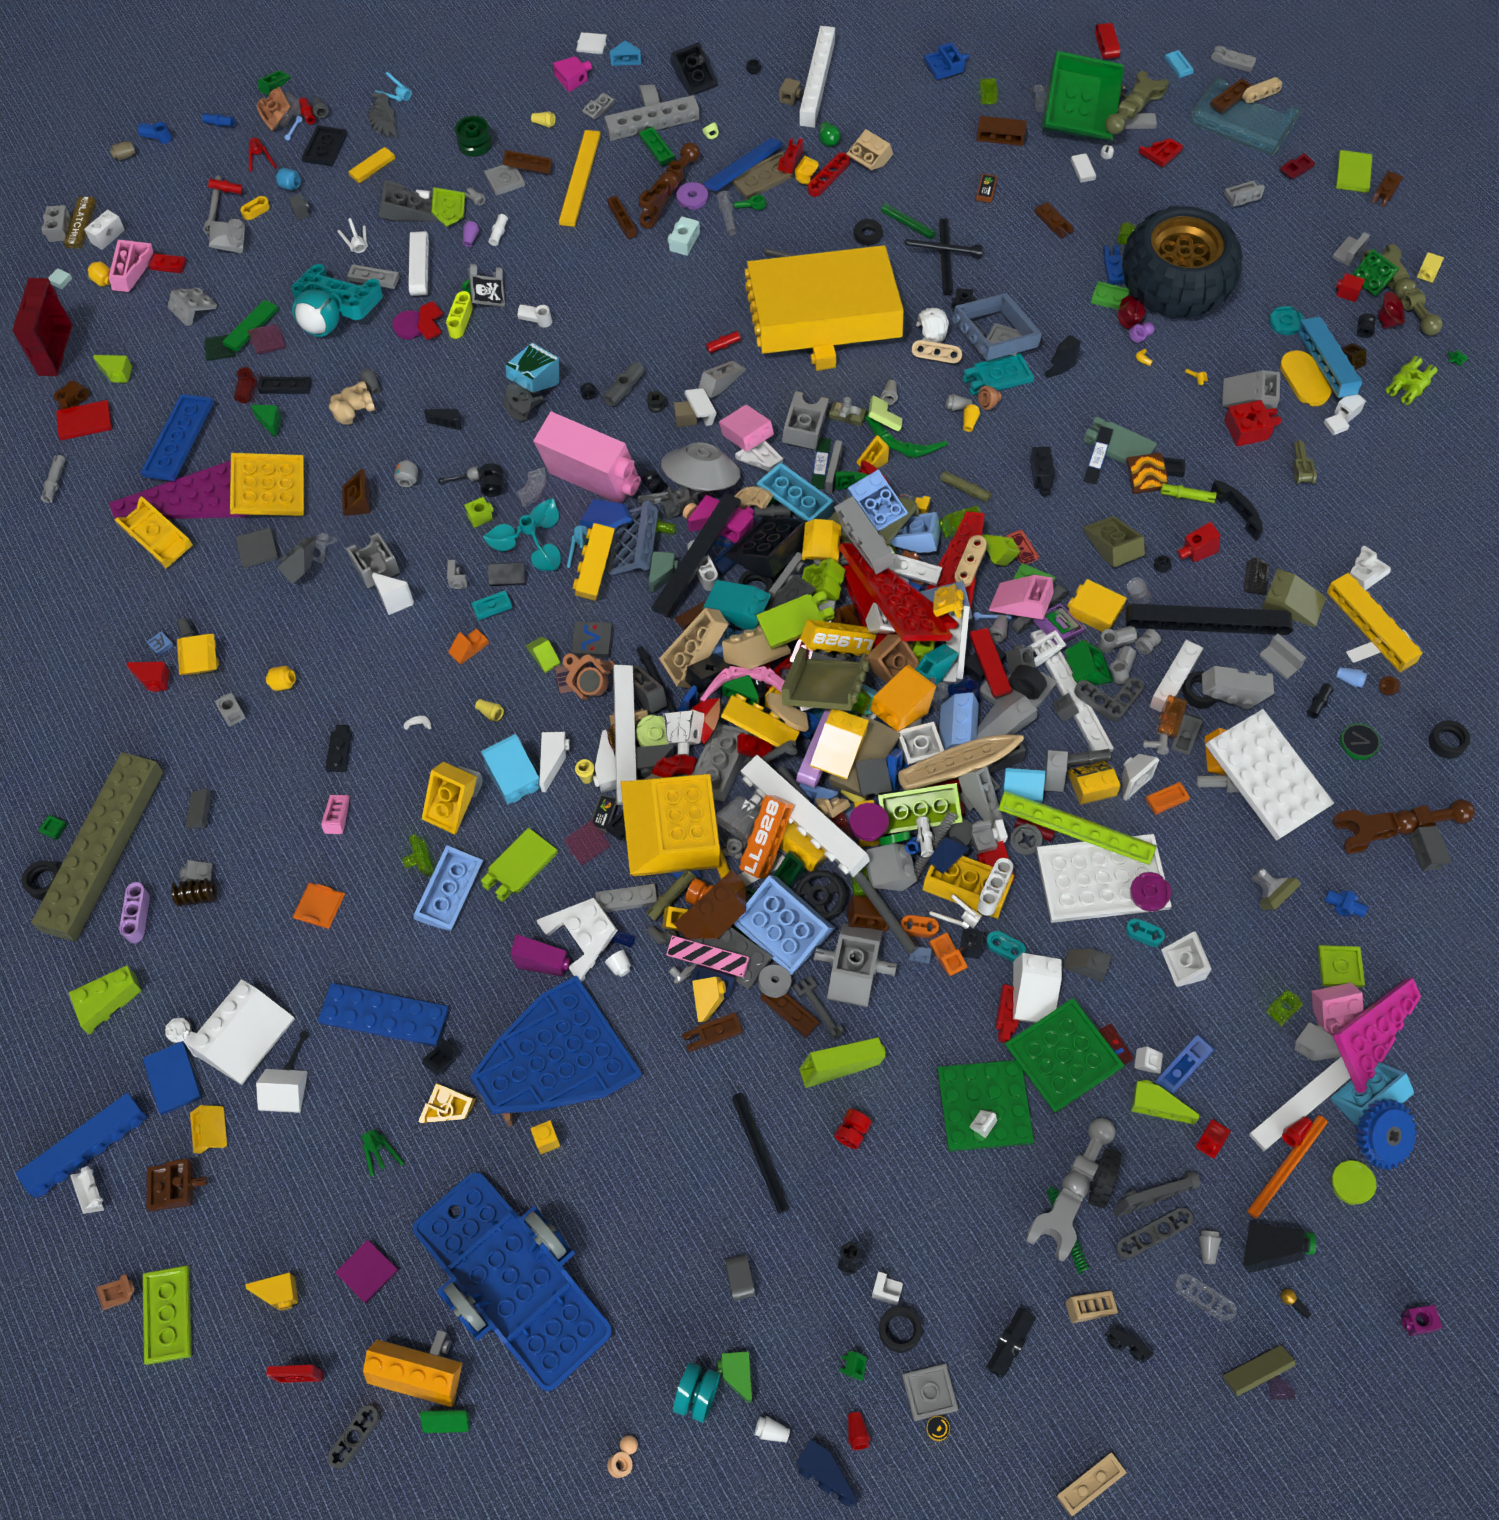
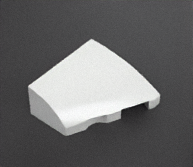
[1350,546,1391,591]

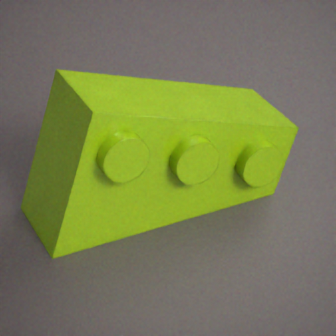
[68,965,142,1035]

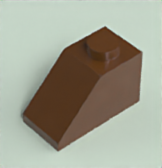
[846,895,889,932]

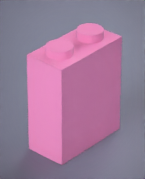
[719,405,774,452]

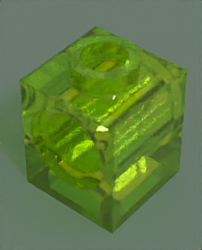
[979,78,998,104]
[1266,989,1303,1027]

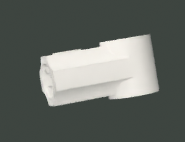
[517,305,552,328]

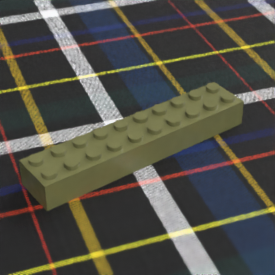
[31,752,163,942]

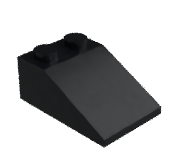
[670,42,718,96]

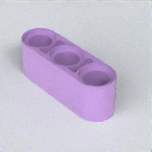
[119,882,150,943]

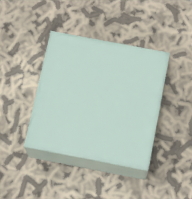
[49,268,72,289]

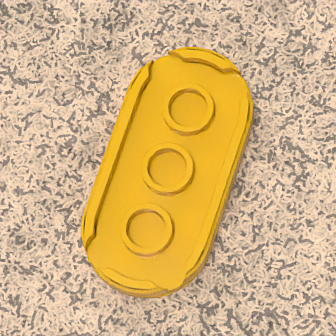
[1280,350,1332,406]

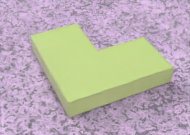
[868,395,902,431]

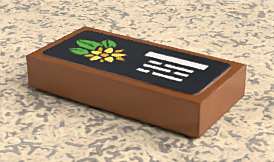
[976,174,998,203]

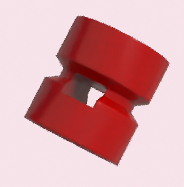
[834,1109,872,1150]

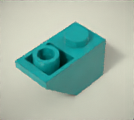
[915,644,959,685]

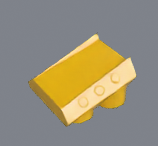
[177,634,219,675]

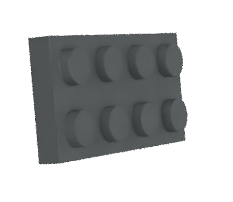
[687,927,773,991]

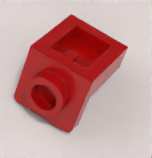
[1196,1119,1231,1159]

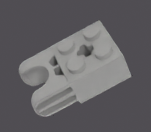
[782,391,829,450]

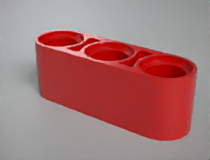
[1095,23,1120,60]

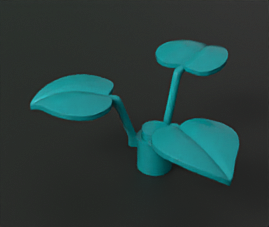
[483,498,561,571]

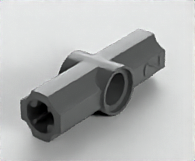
[603,362,645,407]

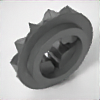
[1010,823,1042,855]

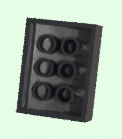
[725,516,808,577]

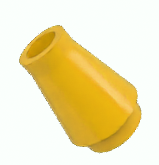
[963,404,980,432]

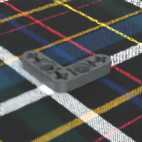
[1074,677,1144,722]

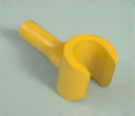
[1185,369,1208,385]

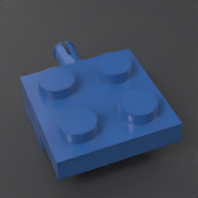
[924,42,969,80]

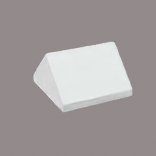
[372,573,414,615]
[1161,932,1211,987]
[256,1069,308,1113]

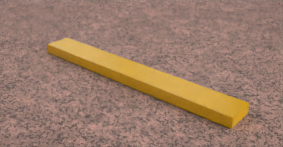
[559,130,601,227]

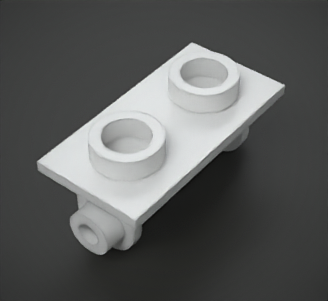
[70,1166,104,1214]

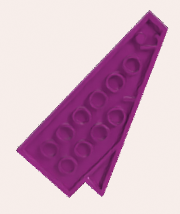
[109,460,248,519]

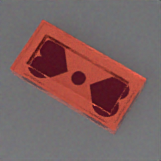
[1006,529,1039,564]

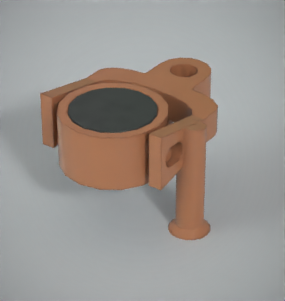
[563,653,615,700]

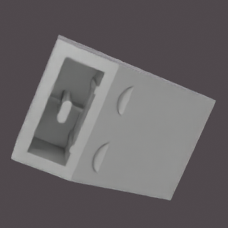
[1222,370,1280,409]

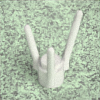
[338,218,368,253]
[929,894,982,929]

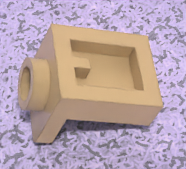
[815,797,850,818]

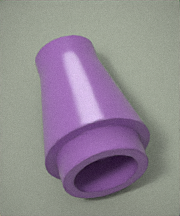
[462,221,479,247]

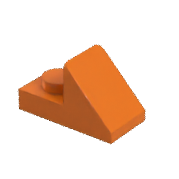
[448,628,489,665]

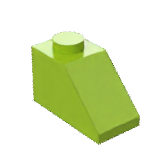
[93,355,132,383]

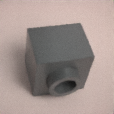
[288,194,310,220]

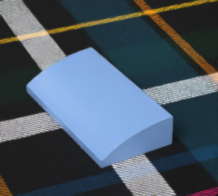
[414,845,483,931]

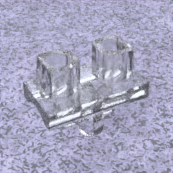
[929,677,950,710]

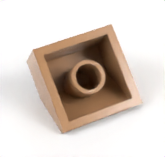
[866,634,920,683]

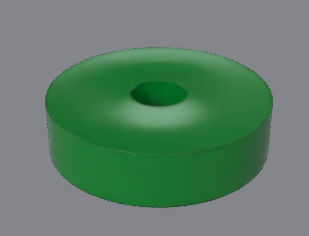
[878,831,911,846]

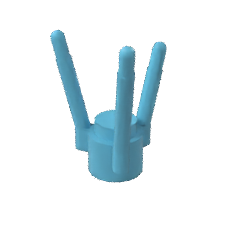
[374,72,412,102]
[567,525,589,568]

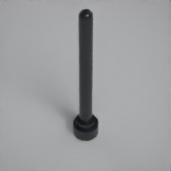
[904,239,983,258]

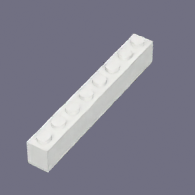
[800,26,835,128]
[741,755,870,877]

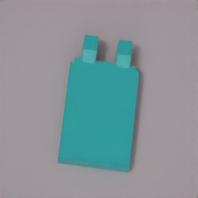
[962,353,1034,396]

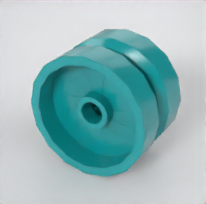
[673,1362,720,1424]

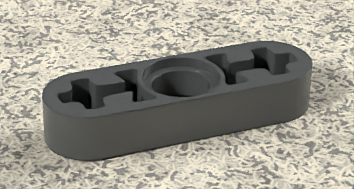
[328,1405,380,1469]

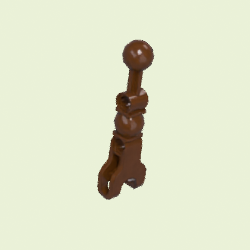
[639,142,700,228]
[1332,799,1475,854]

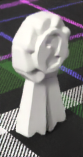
[165,1018,197,1058]

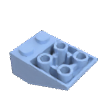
[847,470,908,532]

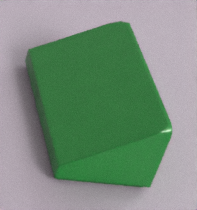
[420,1410,470,1433]

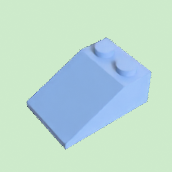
[889,512,941,553]

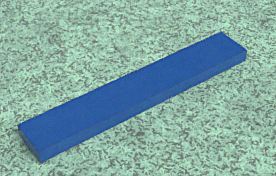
[704,138,782,191]

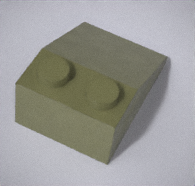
[1083,515,1145,567]
[1261,568,1327,628]

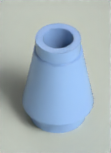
[1336,667,1367,688]

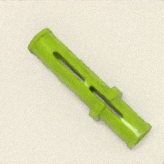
[1160,483,1217,504]

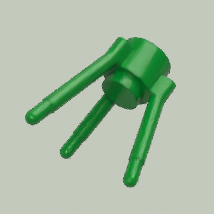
[361,1130,404,1177]

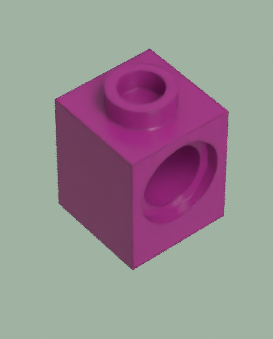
[1401,1305,1442,1336]

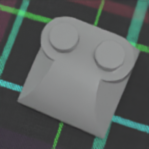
[209,219,245,253]

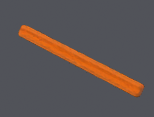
[1247,1115,1328,1219]

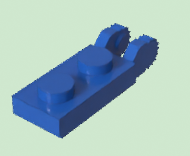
[1103,245,1125,285]

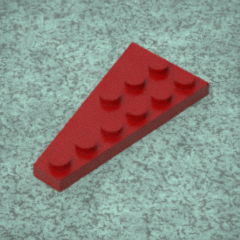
[925,511,985,609]

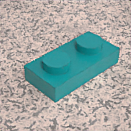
[471,590,512,621]

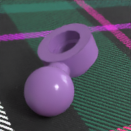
[1129,322,1155,343]

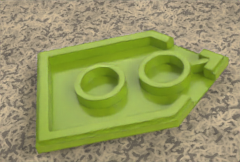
[431,187,465,227]

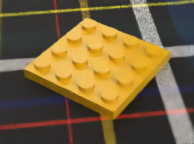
[230,453,304,516]

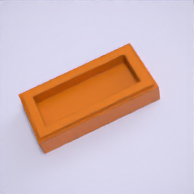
[1145,782,1190,815]

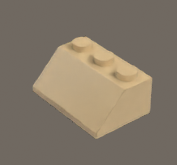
[722,625,791,670]

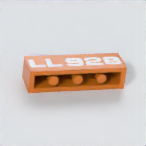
[739,795,795,878]

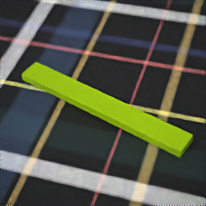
[998,790,1157,865]

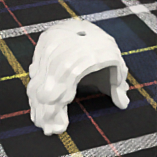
[916,308,949,343]

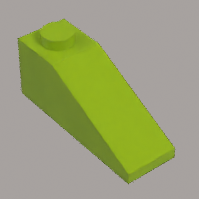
[1131,1080,1199,1125]

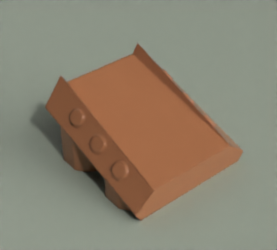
[257,87,291,131]

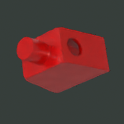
[1176,522,1221,562]

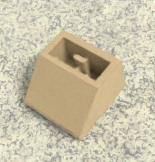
[846,129,893,170]

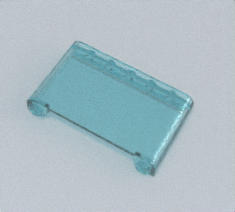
[1190,76,1303,155]

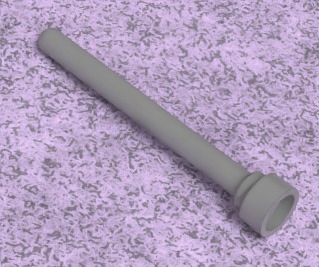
[203,175,222,234]

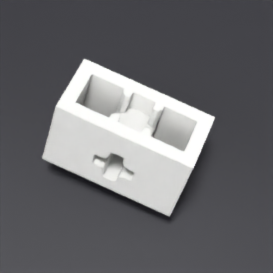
[84,210,125,250]

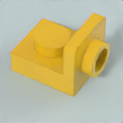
[795,156,819,185]

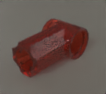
[234,367,257,404]

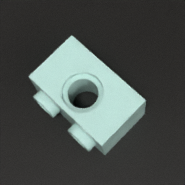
[667,216,700,256]

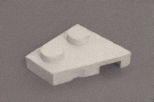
[735,441,783,472]

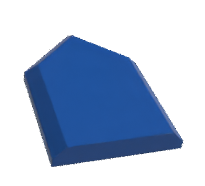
[580,499,633,530]

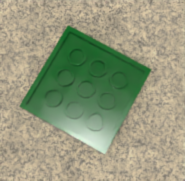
[1005,998,1124,1114]
[937,1060,1034,1152]

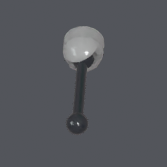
[438,466,480,484]

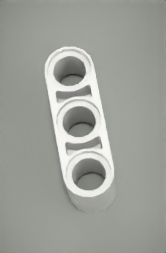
[688,540,718,591]
[977,858,1013,916]

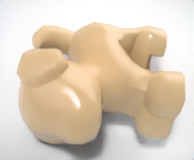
[329,381,375,425]

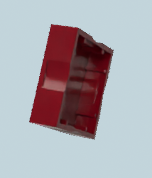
[12,278,73,376]

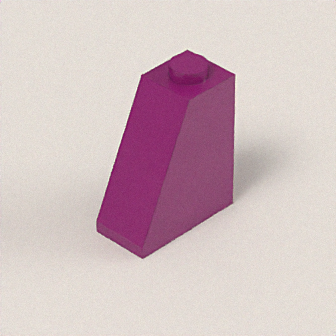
[510,935,570,977]

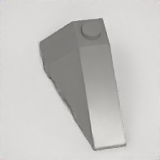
[977,689,1037,739]

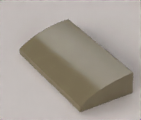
[829,716,900,798]

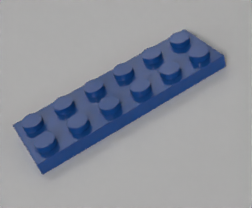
[140,394,214,481]
[318,983,449,1047]

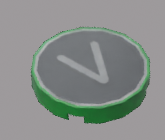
[1340,723,1380,760]

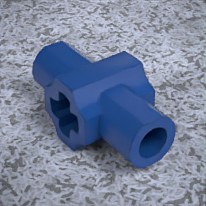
[1324,889,1369,918]

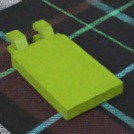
[756,591,835,650]
[480,828,558,903]

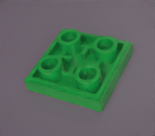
[1352,249,1400,297]

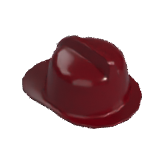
[1378,292,1405,329]
[1118,296,1145,329]

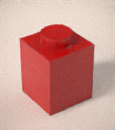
[1336,273,1365,302]

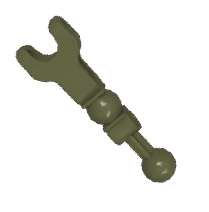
[1105,70,1169,135]
[1361,244,1443,335]

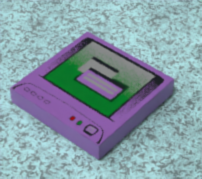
[1033,604,1085,645]

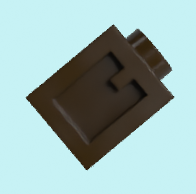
[1341,343,1367,370]

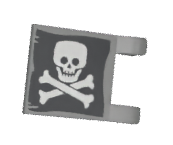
[468,264,505,307]

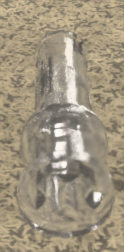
[716,191,737,236]

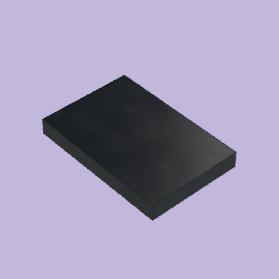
[302,125,347,167]

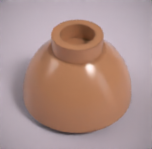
[978,386,1001,410]

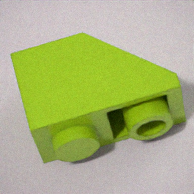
[982,534,1020,566]

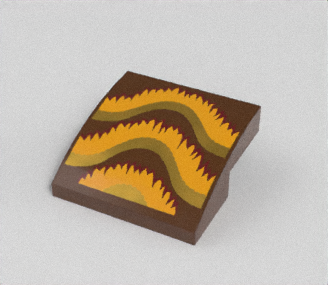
[1126,452,1168,494]

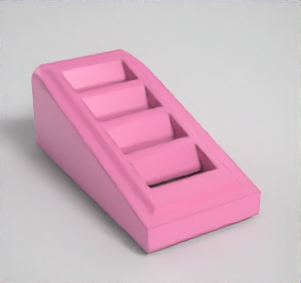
[321,795,350,834]

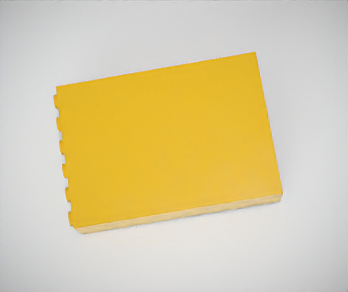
[745,245,903,354]

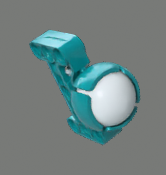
[291,264,383,337]

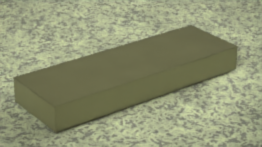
[1223,1345,1296,1396]

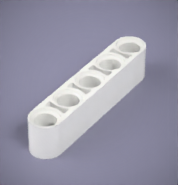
[409,231,429,296]

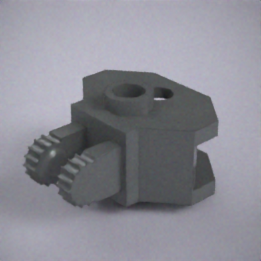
[503,383,544,422]

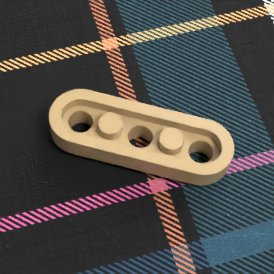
[1242,77,1282,103]
[912,340,962,364]
[955,535,987,587]

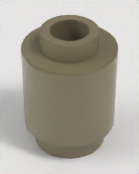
[110,141,135,161]

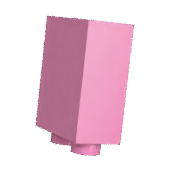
[533,412,641,503]

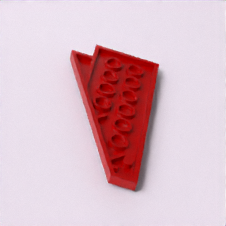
[839,543,958,642]

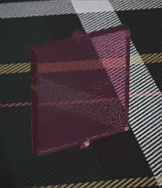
[248,324,285,354]
[564,820,610,866]

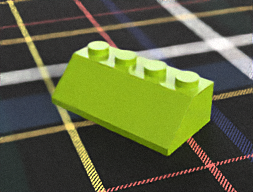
[878,783,963,834]

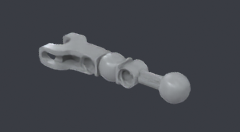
[1025,1118,1115,1262]

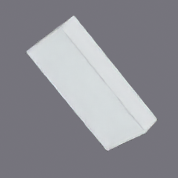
[1070,154,1096,183]

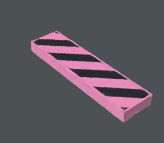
[666,936,750,978]

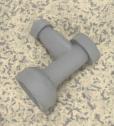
[1143,725,1172,755]

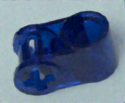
[948,678,981,703]

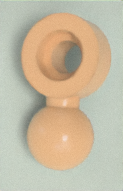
[607,1435,638,1478]

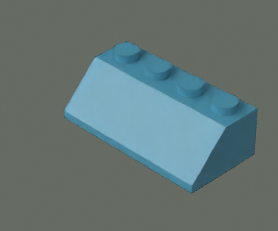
[757,462,834,521]

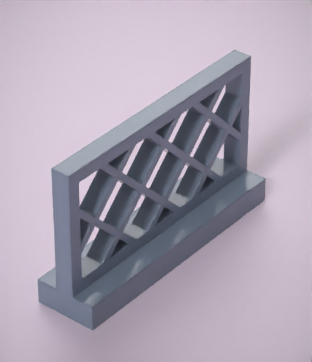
[608,500,658,575]

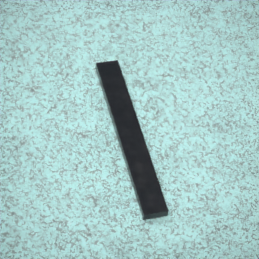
[651,493,741,617]

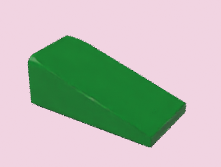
[258,70,291,96]

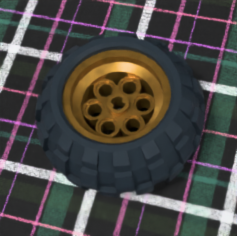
[1122,206,1243,318]

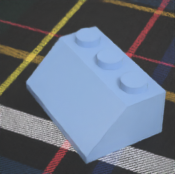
[939,692,979,751]

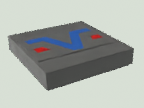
[571,621,612,658]

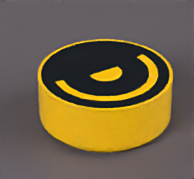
[926,1416,950,1441]

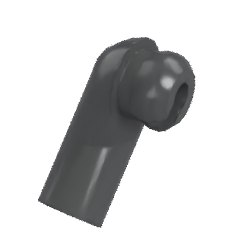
[646,925,676,944]

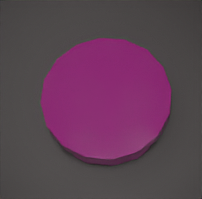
[392,310,422,340]
[849,803,889,841]
[1130,872,1171,912]

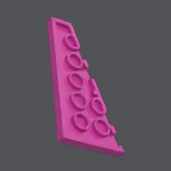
[1333,978,1421,1093]

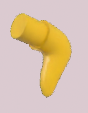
[1135,348,1153,367]

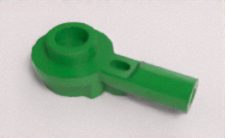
[734,195,767,210]

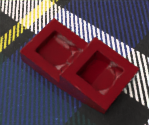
[1280,153,1315,179]

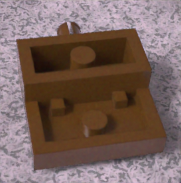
[146,1159,208,1212]

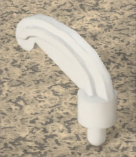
[404,716,432,730]

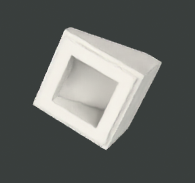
[1135,1046,1163,1074]

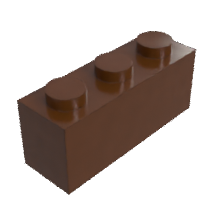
[976,116,1027,146]

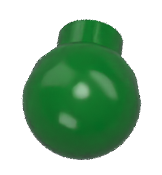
[819,122,841,147]

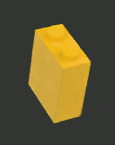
[1067,579,1127,632]

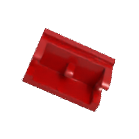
[777,138,803,174]

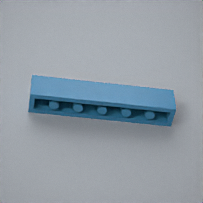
[1298,317,1362,398]

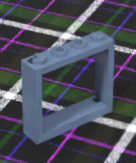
[952,293,1042,361]

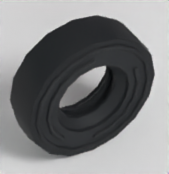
[854,219,883,246]

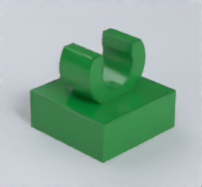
[839,1351,867,1381]

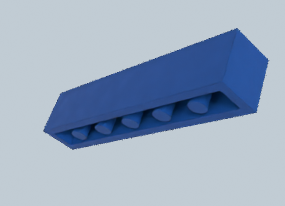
[15,1092,147,1198]

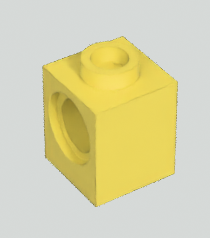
[1417,252,1444,283]

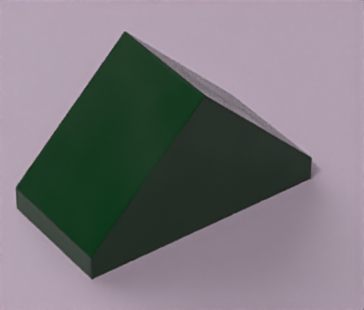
[773,850,805,889]

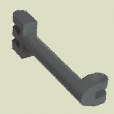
[743,740,797,767]
[792,975,844,1040]

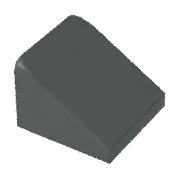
[1053,693,1079,721]

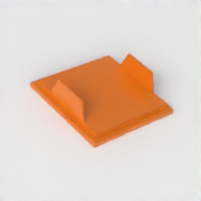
[292,883,345,929]

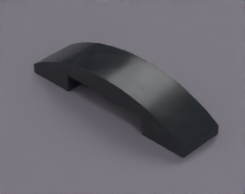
[1210,480,1263,541]

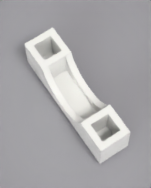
[1150,640,1203,715]

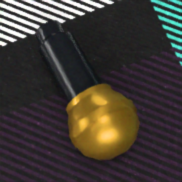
[1280,1289,1311,1319]

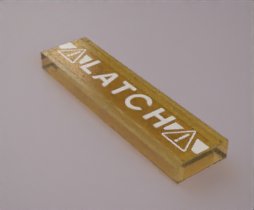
[64,197,96,248]

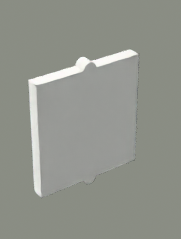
[576,32,607,54]

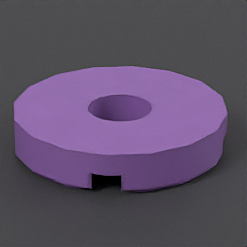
[676,182,708,210]

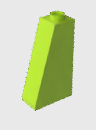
[799,1037,886,1088]

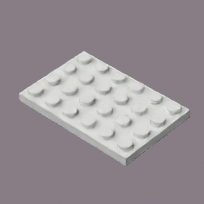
[1205,709,1334,841]
[1036,834,1172,923]

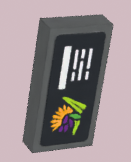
[588,793,618,834]

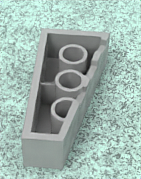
[834,496,895,575]

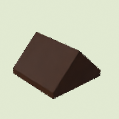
[342,469,371,516]

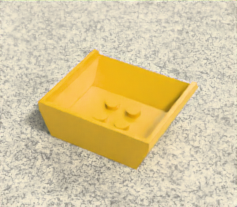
[620,774,720,876]

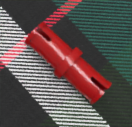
[298,97,316,124]
[208,178,242,195]
[706,331,741,354]

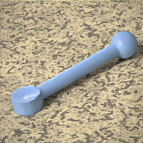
[284,116,302,141]
[973,612,1012,621]

